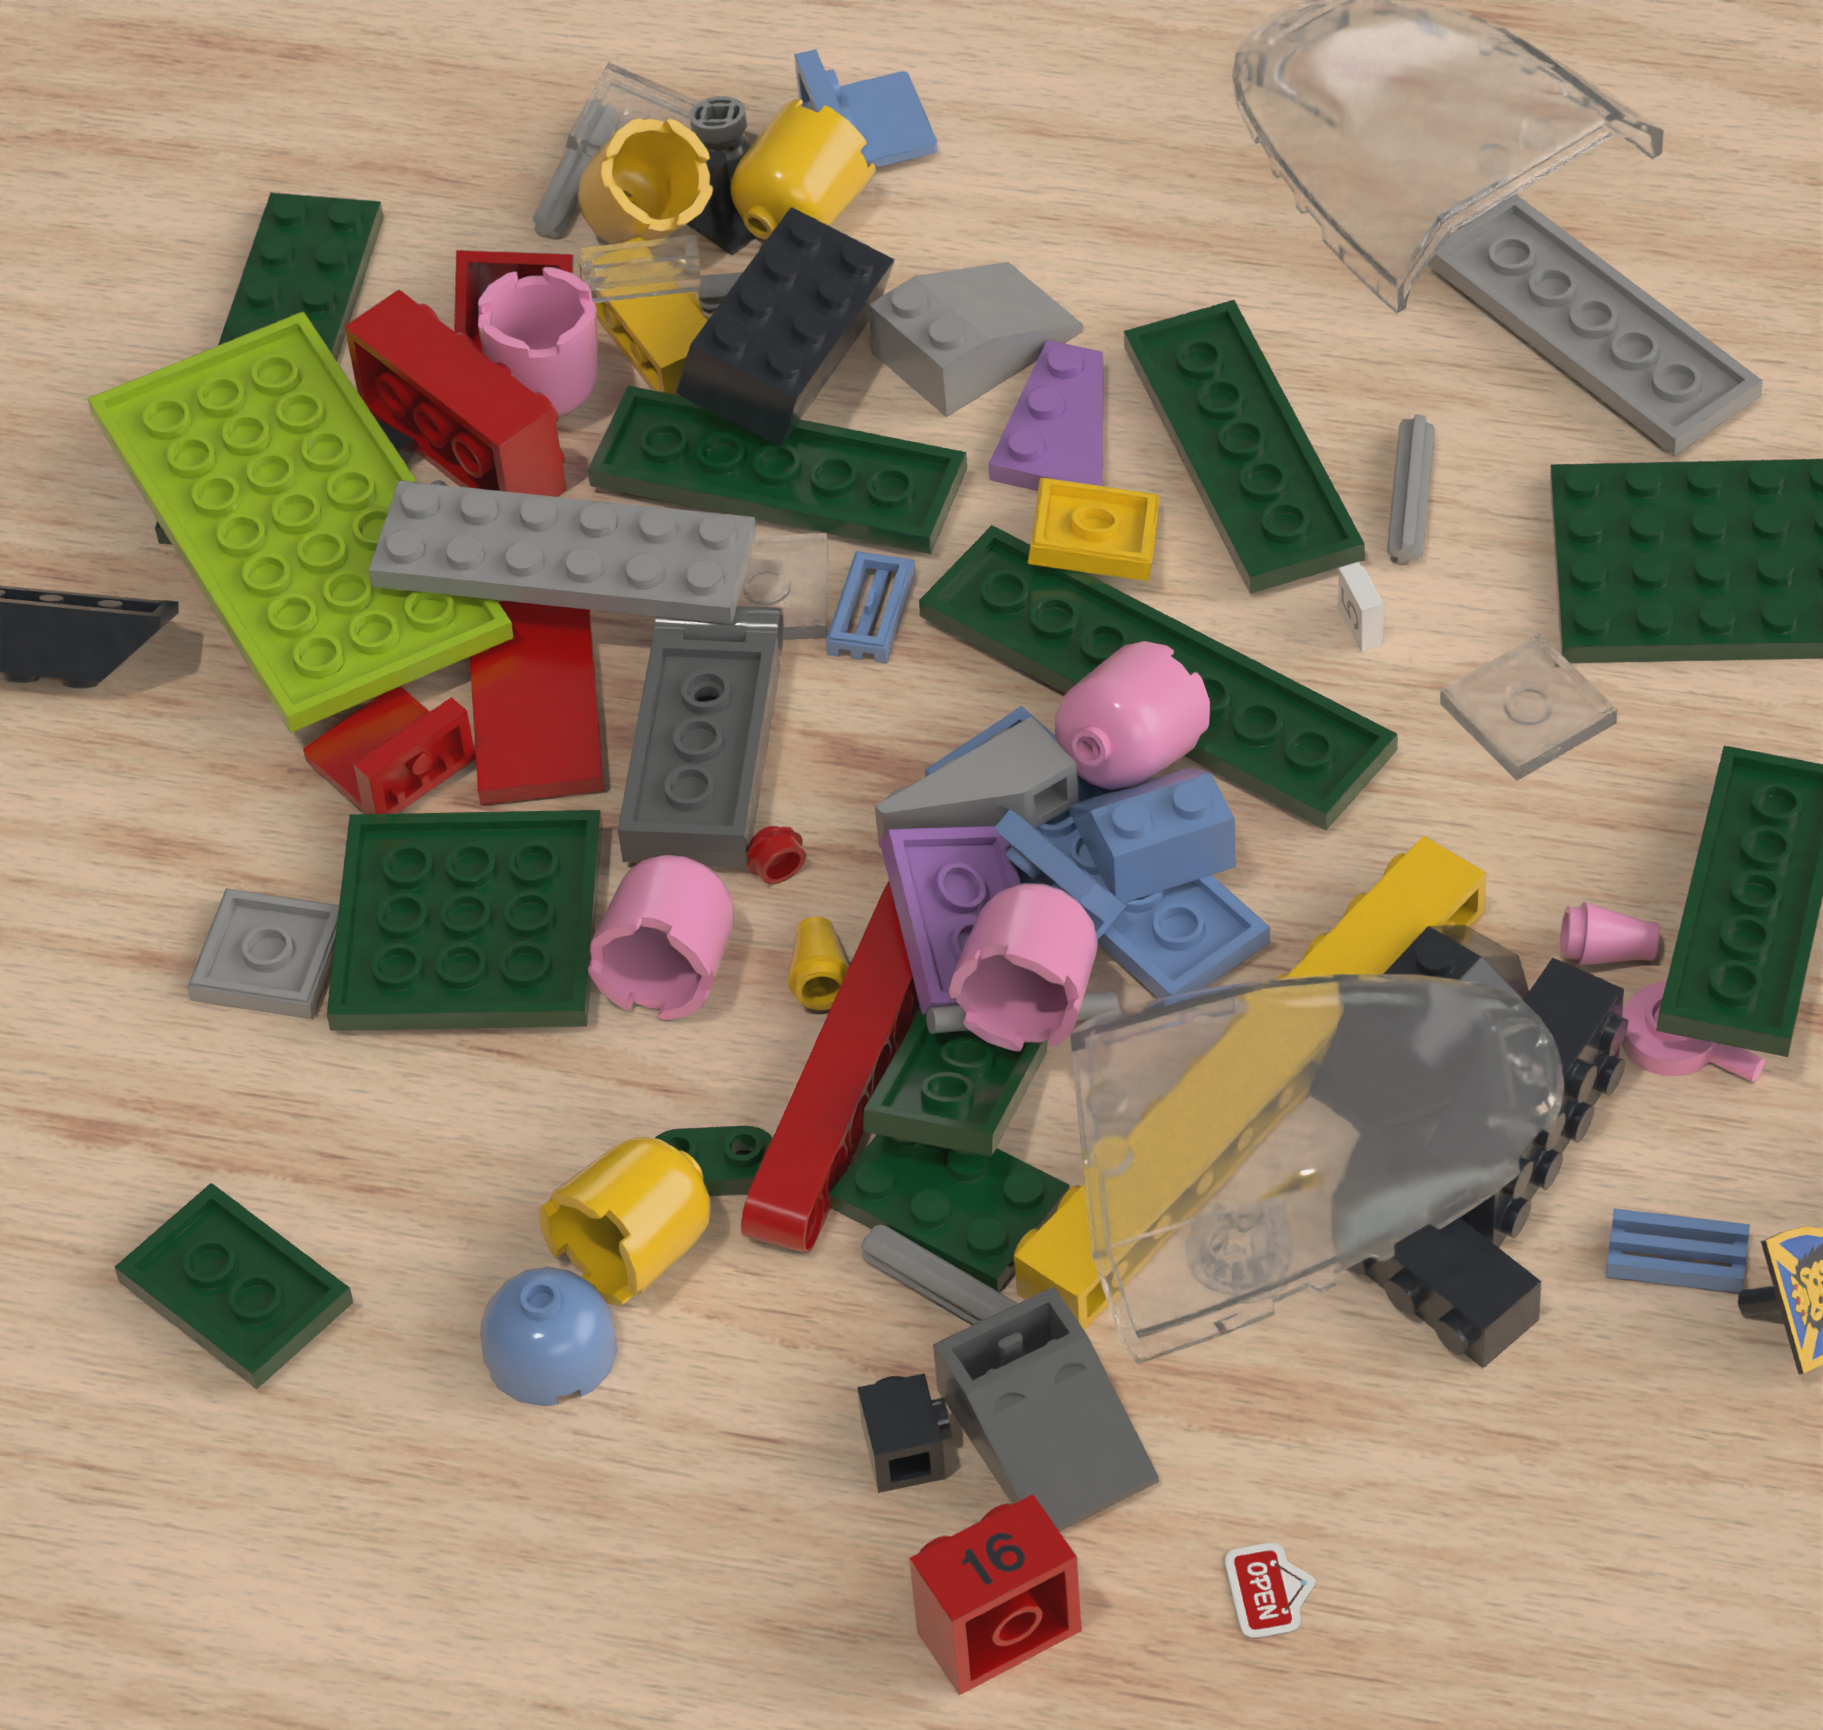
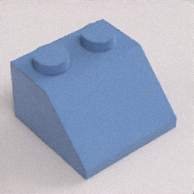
[1069,768,1236,903]

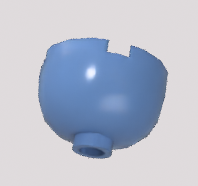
[480,1267,618,1406]

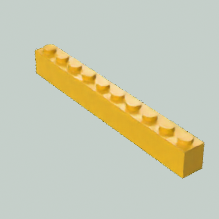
[1014,835,1486,1330]

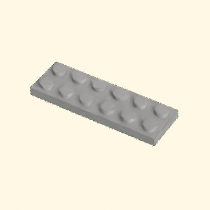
[1428,194,1763,456]
[369,481,757,625]

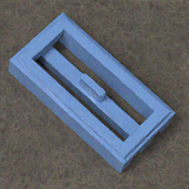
[826,551,916,664]
[1606,1208,1750,1293]

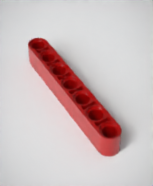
[741,881,920,1253]

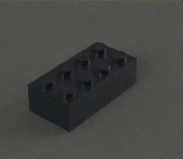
[676,207,895,447]
[1422,957,1628,1248]

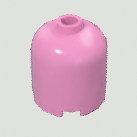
[478,267,599,417]
[1055,641,1210,791]
[588,855,735,1020]
[948,883,1098,1051]

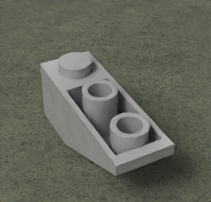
[875,716,1079,848]

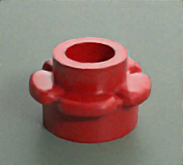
[746,826,806,884]

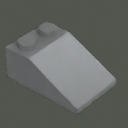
[868,262,1083,418]

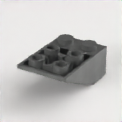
[933,1286,1159,1531]

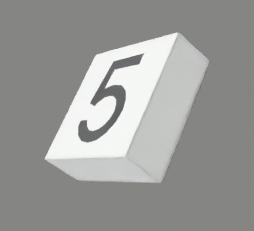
[1338,562,1384,652]

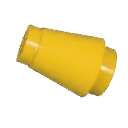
[788,916,849,1010]

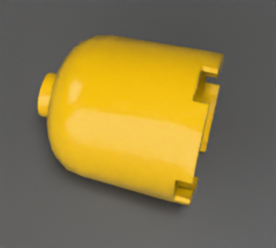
[731,99,875,240]
[578,118,713,246]
[539,1137,711,1306]

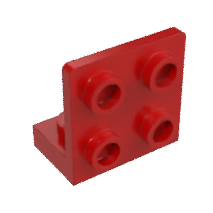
[303,686,476,814]

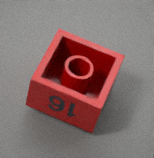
[909,1494,1082,1696]

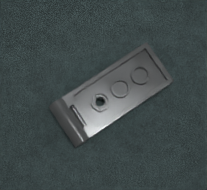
[618,606,784,868]

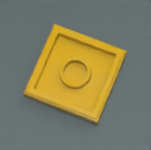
[1028,478,1160,582]

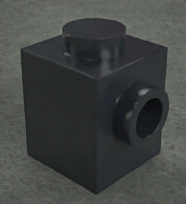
[857,1373,952,1493]

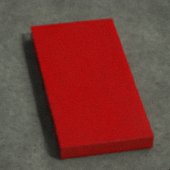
[470,601,605,805]

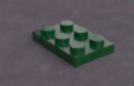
[863,1011,1048,1157]
[829,1134,1070,1293]
[115,1183,354,1389]

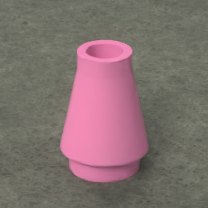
[1560,901,1659,966]

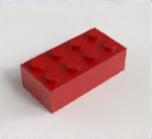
[344,289,567,497]

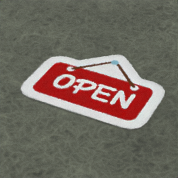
[1225,1543,1316,1638]

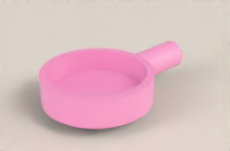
[1622,982,1765,1083]

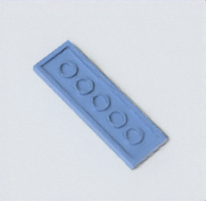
[925,706,1270,1011]

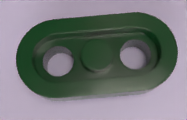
[655,1126,773,1196]

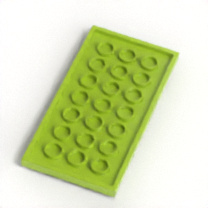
[88,311,513,733]

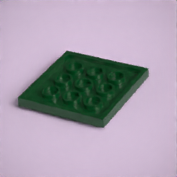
[327,810,603,1031]

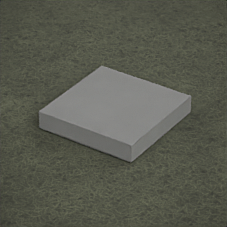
[187,888,339,1019]

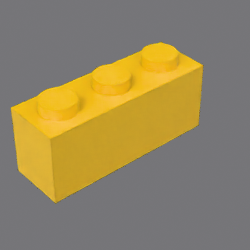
[579,235,708,396]

